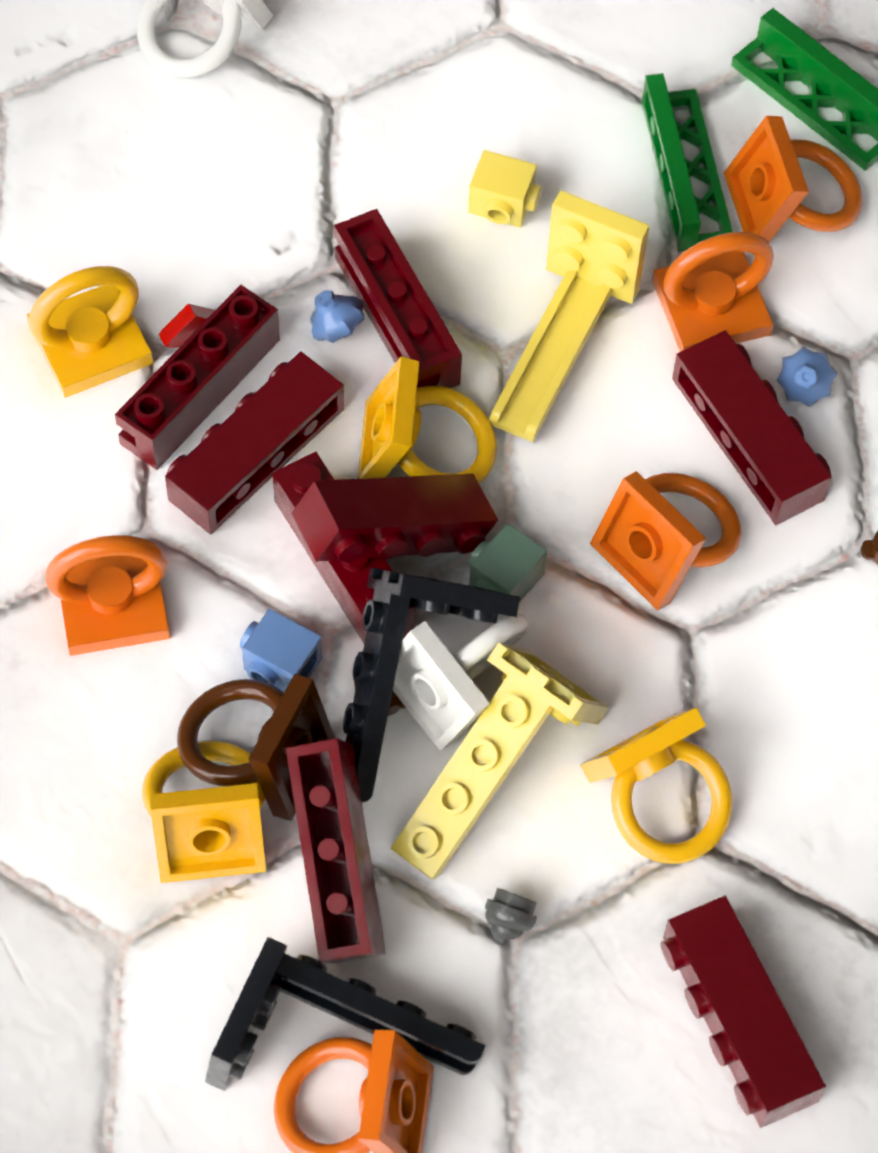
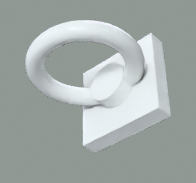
[137,0,273,77]
[393,613,529,752]

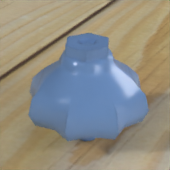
[310,290,364,343]
[776,346,838,407]

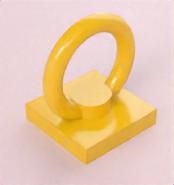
[26,266,153,398]
[357,356,497,484]
[580,707,732,864]
[142,740,266,883]

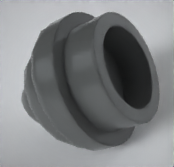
[485,888,537,946]

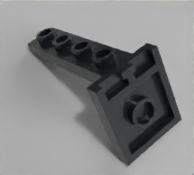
[343,567,520,803]
[205,936,486,1091]

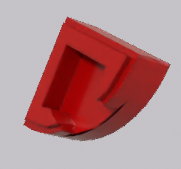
[158,303,215,348]

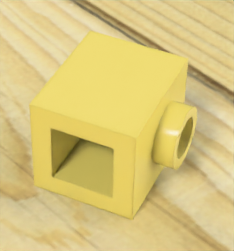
[468,150,542,228]

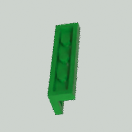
[731,8,878,171]
[642,73,733,252]

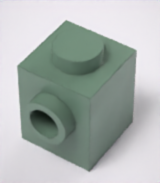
[468,523,547,603]

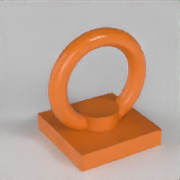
[723,115,863,242]
[652,232,774,352]
[590,471,742,611]
[45,535,170,656]
[274,1030,434,1153]

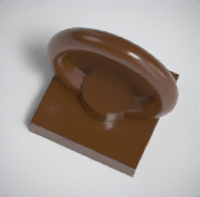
[177,674,335,821]

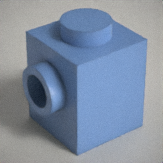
[240,608,322,692]

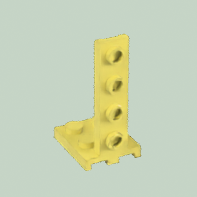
[489,190,650,442]
[390,643,609,879]

